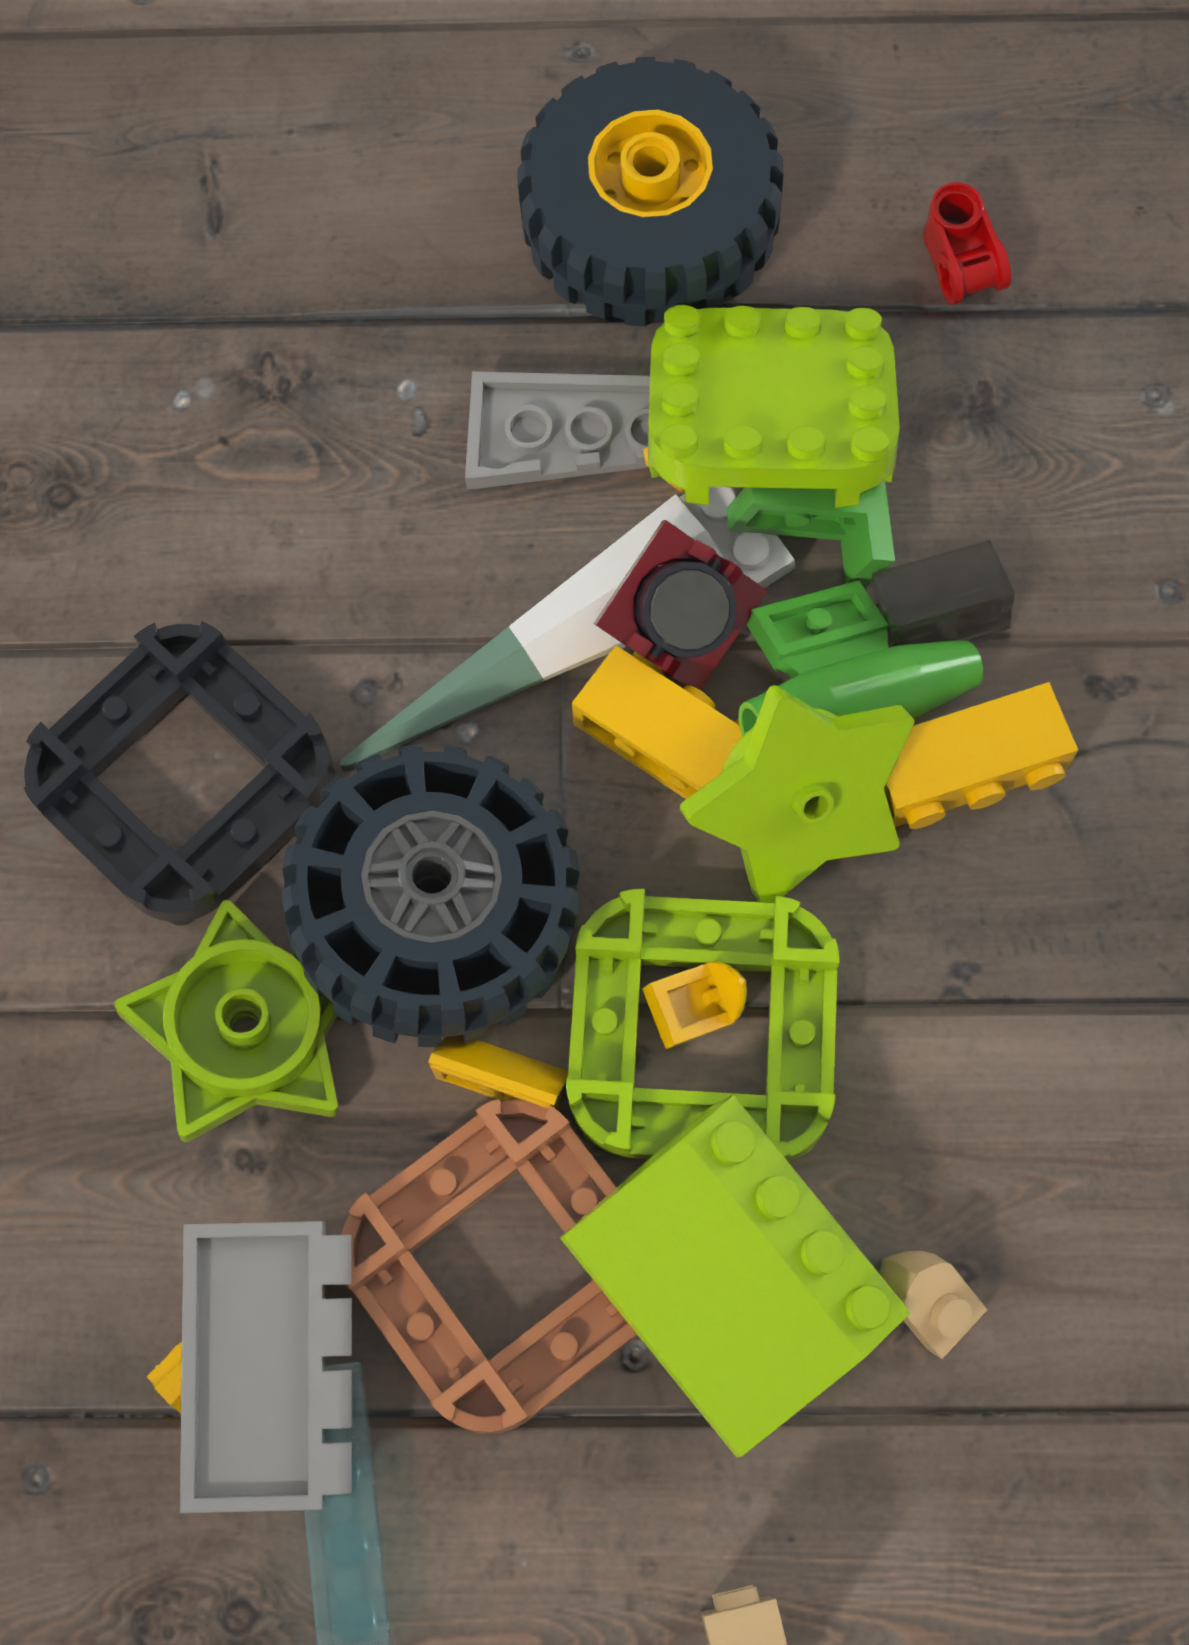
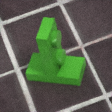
[726,480,895,587]

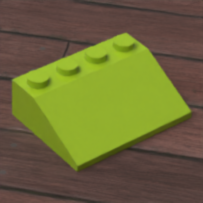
[559,1095,911,1458]

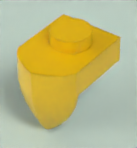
[642,961,747,1049]

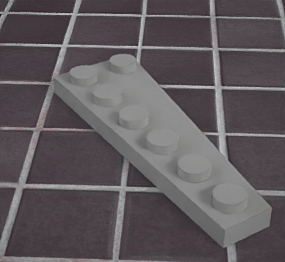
[465,371,650,489]

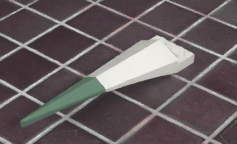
[339,487,795,770]

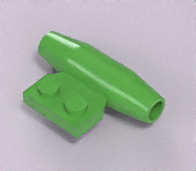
[739,580,983,736]

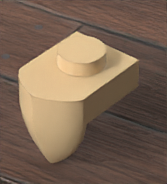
[879,1251,987,1359]

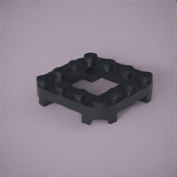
[23,621,336,926]

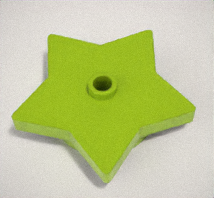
[679,685,915,903]
[114,900,338,1143]

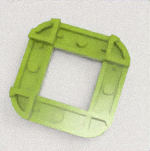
[566,889,840,1162]

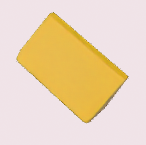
[428,1035,568,1111]

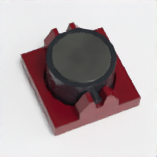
[593,520,768,690]

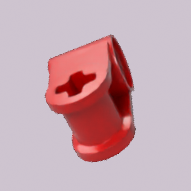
[923,182,1011,305]

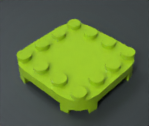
[648,305,900,508]

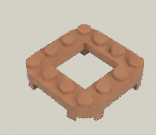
[341,1099,638,1434]

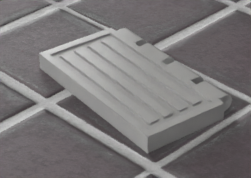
[180,1221,352,1513]

